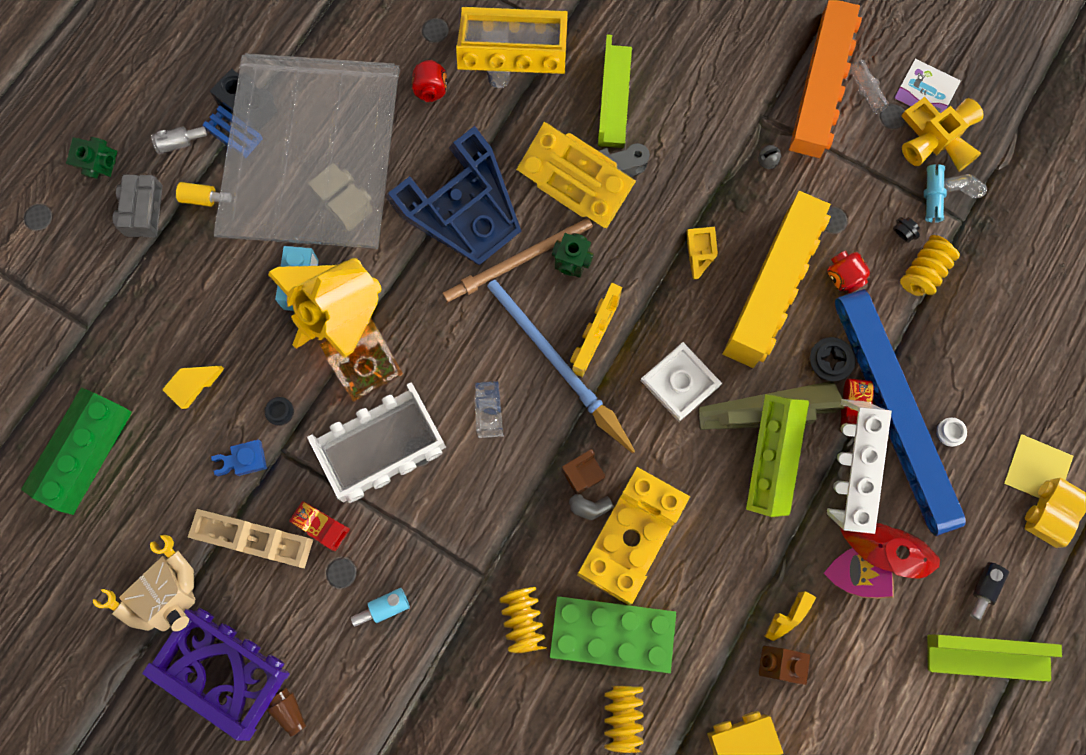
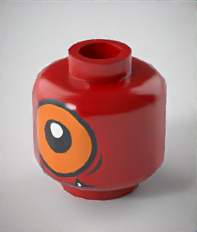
[412,60,447,102]
[827,250,870,294]

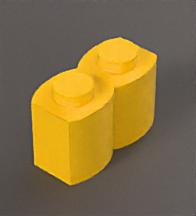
[1025,477,1086,548]

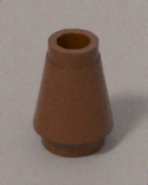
[266,687,306,737]

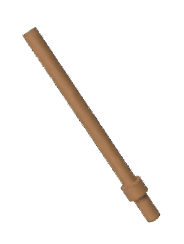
[442,218,593,303]

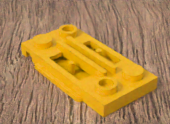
[516,122,636,228]

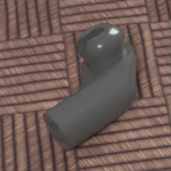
[569,494,614,520]

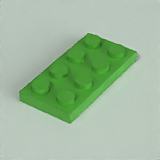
[550,596,676,673]

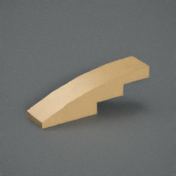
[188,509,313,569]

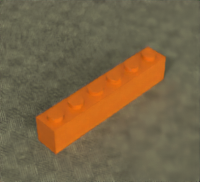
[789,0,862,158]

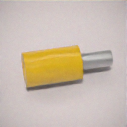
[176,182,232,207]

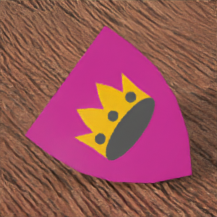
[824,544,894,599]

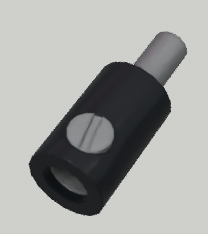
[970,562,1009,620]

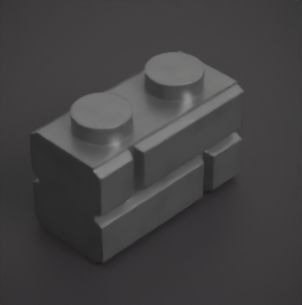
[113,175,163,237]

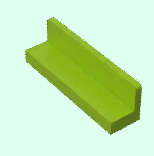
[598,34,632,148]
[746,394,809,517]
[927,635,1062,682]

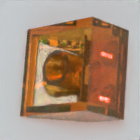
[320,318,403,402]

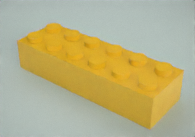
[722,191,831,368]

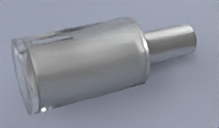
[151,126,207,154]

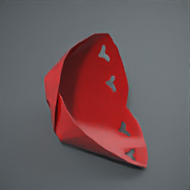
[840,523,940,579]

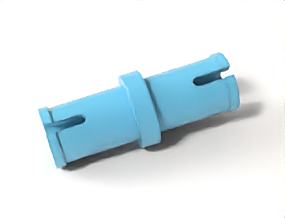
[924,164,947,222]

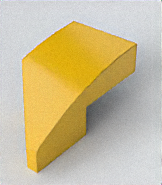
[686,227,718,280]
[765,591,816,641]

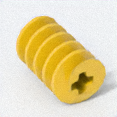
[900,235,960,296]
[499,587,547,654]
[604,686,644,753]

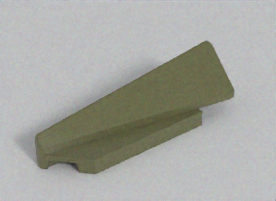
[699,381,844,430]

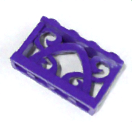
[142,608,290,741]

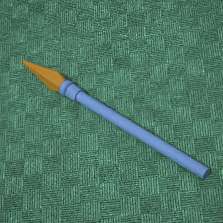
[487,280,635,453]

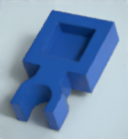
[211,439,267,476]

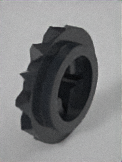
[808,337,856,383]

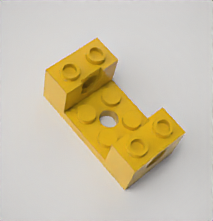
[577,467,690,605]

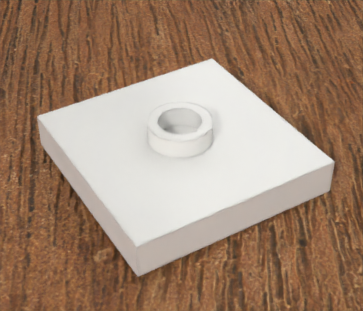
[640,342,722,422]

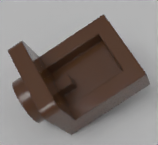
[759,645,810,685]

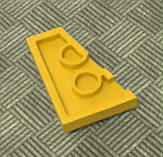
[570,283,622,377]

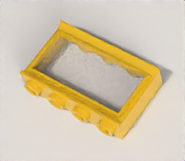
[456,7,568,74]

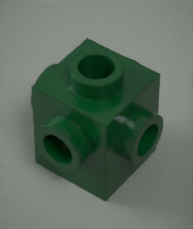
[66,137,118,179]
[552,233,594,278]

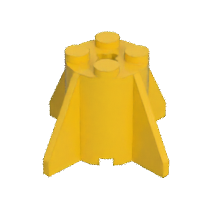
[268,258,381,358]

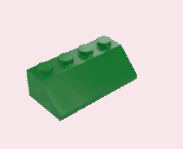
[21,387,132,515]

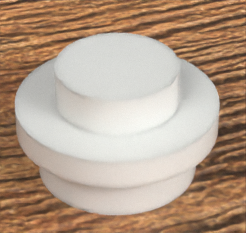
[937,418,967,447]

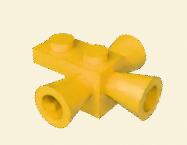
[901,97,983,172]

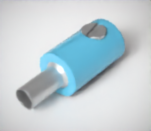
[351,588,410,627]

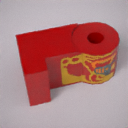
[840,379,874,432]
[289,501,350,551]

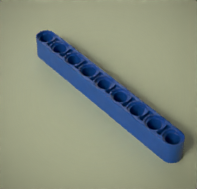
[835,289,966,536]

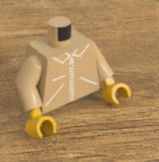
[93,535,195,631]

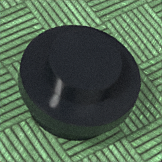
[893,217,920,243]
[265,397,294,426]

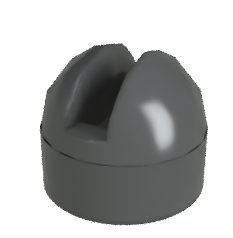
[758,145,781,169]

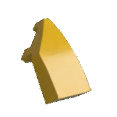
[163,366,224,409]

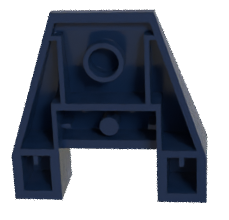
[385,126,521,265]

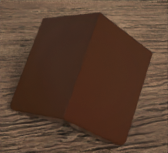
[561,449,605,494]

